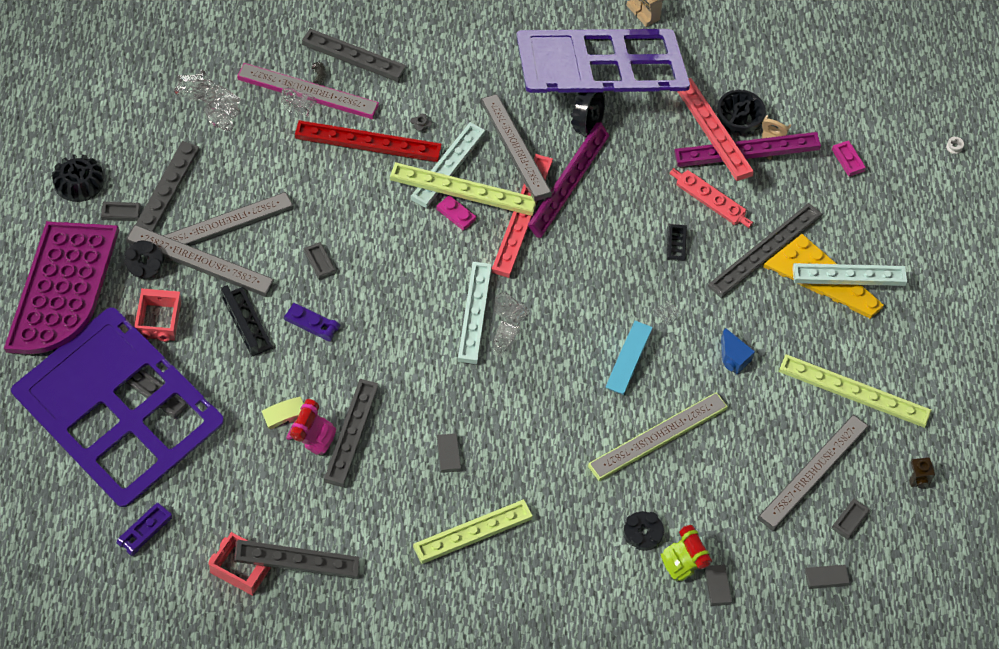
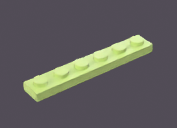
[413,499,533,564]

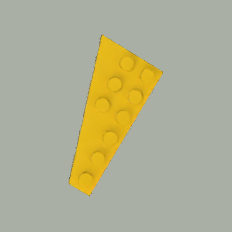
[763,234,884,319]

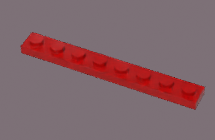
[295,120,442,162]

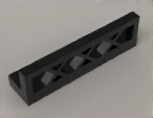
[221,285,273,357]

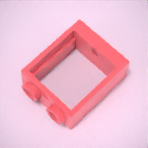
[135,288,181,342]
[208,532,271,596]

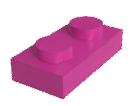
[832,140,866,177]
[436,195,476,231]

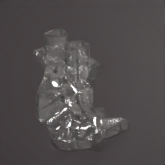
[173,70,240,131]

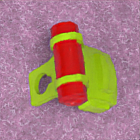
[660,525,712,582]

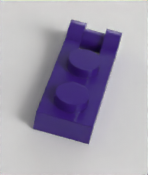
[284,303,340,342]
[116,502,172,556]

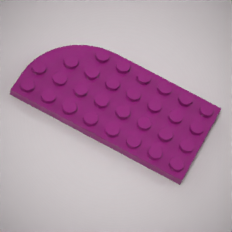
[4,221,120,354]

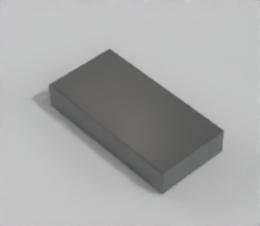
[101,202,141,221]
[303,242,336,280]
[437,433,461,473]
[831,498,870,540]
[704,565,732,606]
[805,565,849,589]

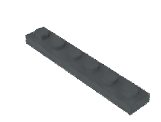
[302,28,406,82]
[135,141,199,232]
[324,379,379,487]
[234,540,359,579]

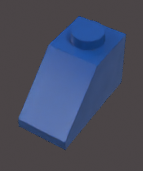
[721,328,755,374]

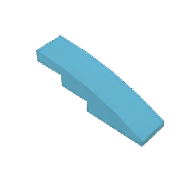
[606,321,653,395]

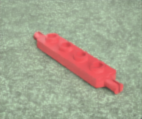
[670,168,753,228]

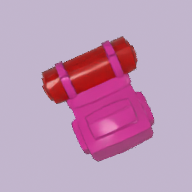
[286,399,336,455]

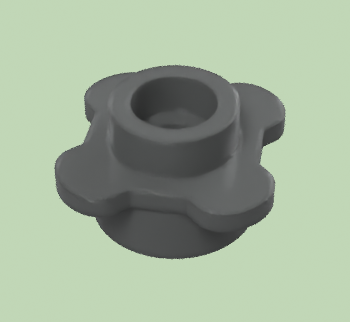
[410,113,432,131]

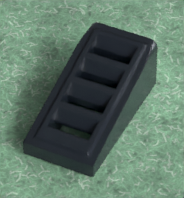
[666,224,687,261]

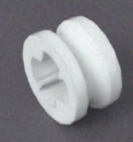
[946,137,964,154]

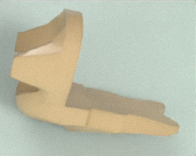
[761,115,791,159]

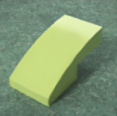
[262,397,304,429]

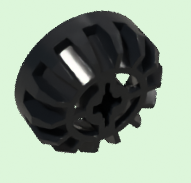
[716,89,766,136]
[570,91,606,136]
[52,154,104,202]

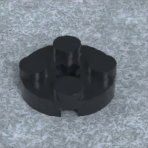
[125,240,164,279]
[623,511,664,551]

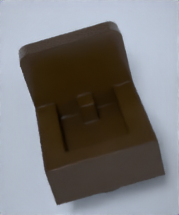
[909,457,935,488]

